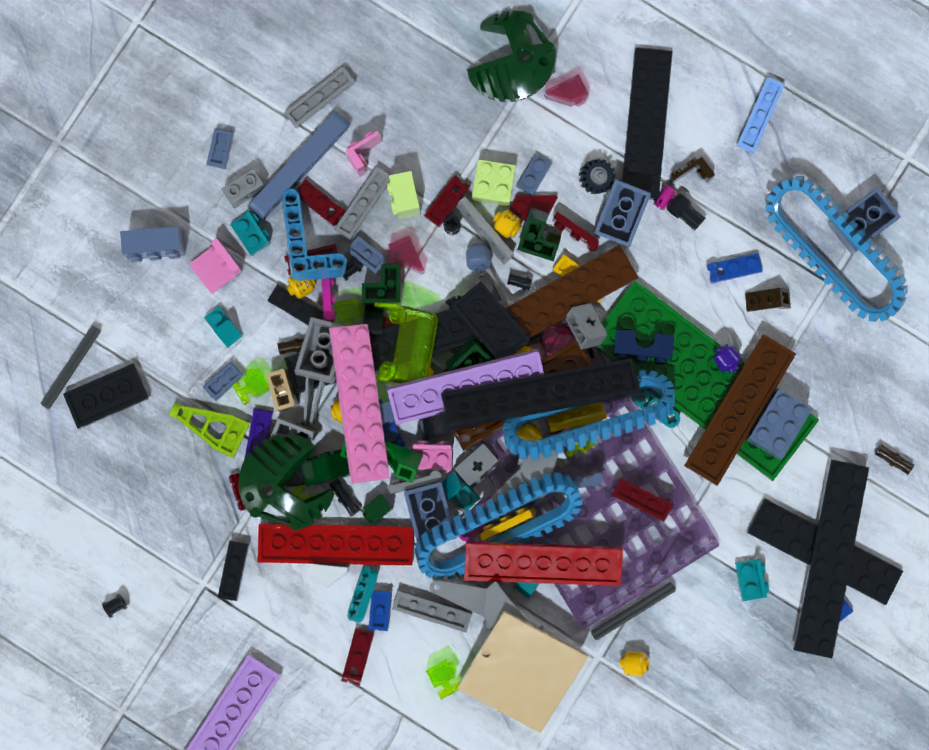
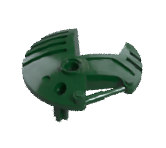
[467,11,557,102]
[239,434,334,531]

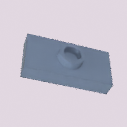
[206,128,234,170]
[203,361,244,401]

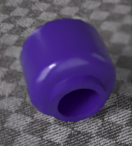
[713,344,742,373]

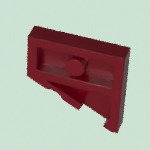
[509,195,558,222]

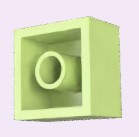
[472,160,516,207]
[386,171,421,220]

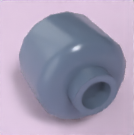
[466,243,491,273]

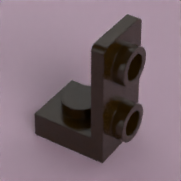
[669,157,715,185]
[745,288,791,312]

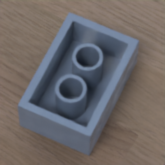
[594,179,651,247]
[828,187,901,255]
[120,226,185,263]
[746,389,812,460]
[404,482,457,541]

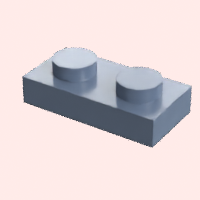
[516,154,552,196]
[346,236,388,275]

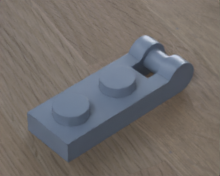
[550,473,603,493]

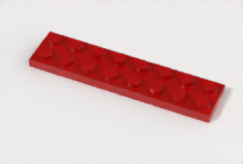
[257,524,413,566]
[464,541,623,586]

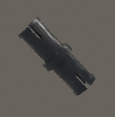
[329,478,361,517]

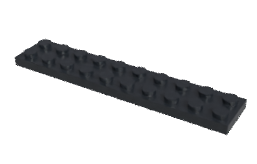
[285,308,479,395]
[441,358,641,430]
[793,459,869,659]

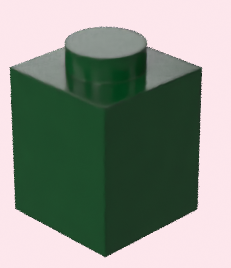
[362,494,393,524]

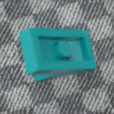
[204,306,243,348]
[441,470,481,511]

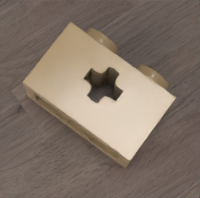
[266,369,299,412]

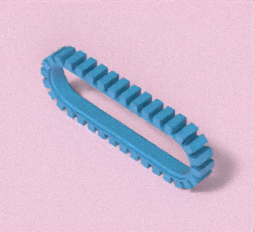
[766,176,908,322]
[503,370,675,460]
[415,473,582,580]

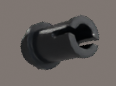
[507,273,532,291]

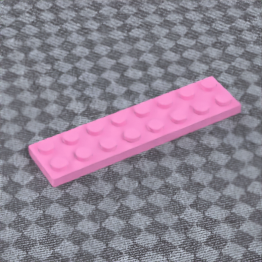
[329,324,390,484]

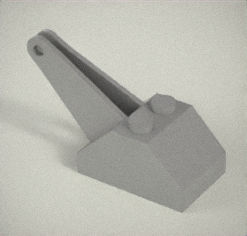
[294,317,344,427]
[483,450,558,508]
[430,581,528,631]

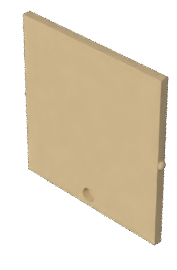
[457,610,589,733]

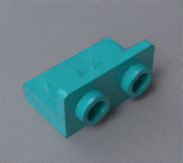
[230,210,270,257]
[735,559,769,602]

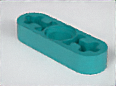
[631,389,680,428]
[347,566,378,623]

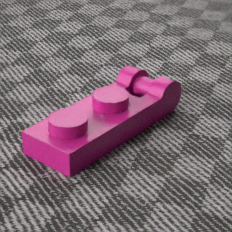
[321,278,335,323]

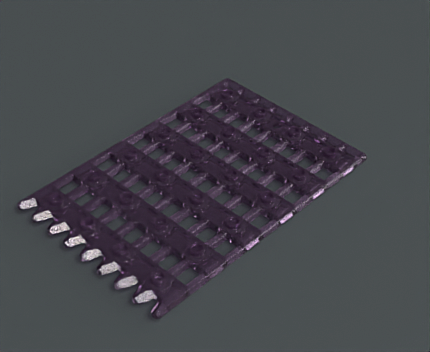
[470,346,719,629]

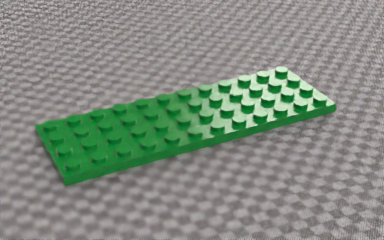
[595,281,819,481]

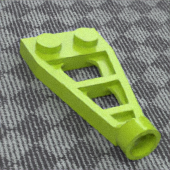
[169,402,250,458]

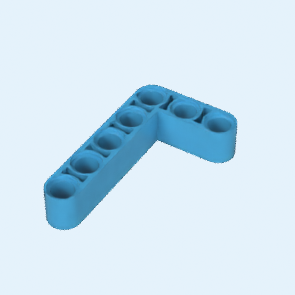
[282,189,347,281]

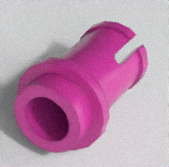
[653,185,675,211]

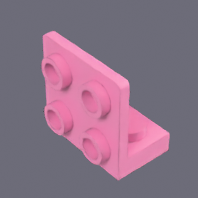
[346,131,382,177]
[189,238,242,294]
[413,441,452,471]

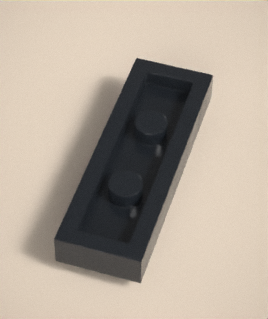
[267,285,323,326]
[217,540,249,601]

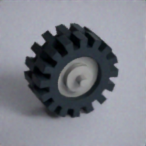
[579,159,616,194]

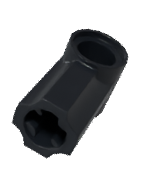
[666,193,706,231]

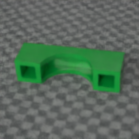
[340,440,423,483]

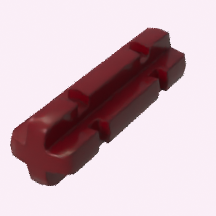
[229,473,246,511]

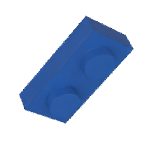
[368,591,391,631]

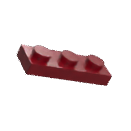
[612,478,673,522]

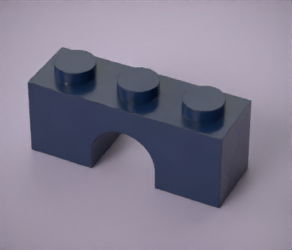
[613,330,675,363]

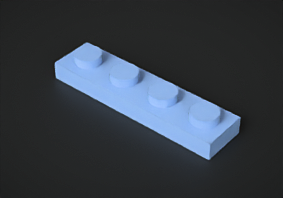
[737,77,785,154]

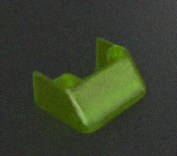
[375,303,438,385]

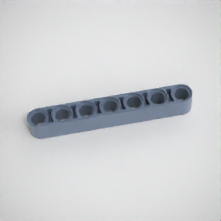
[249,111,351,220]

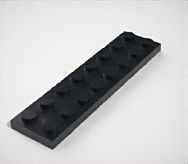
[622,47,673,200]
[747,499,903,605]

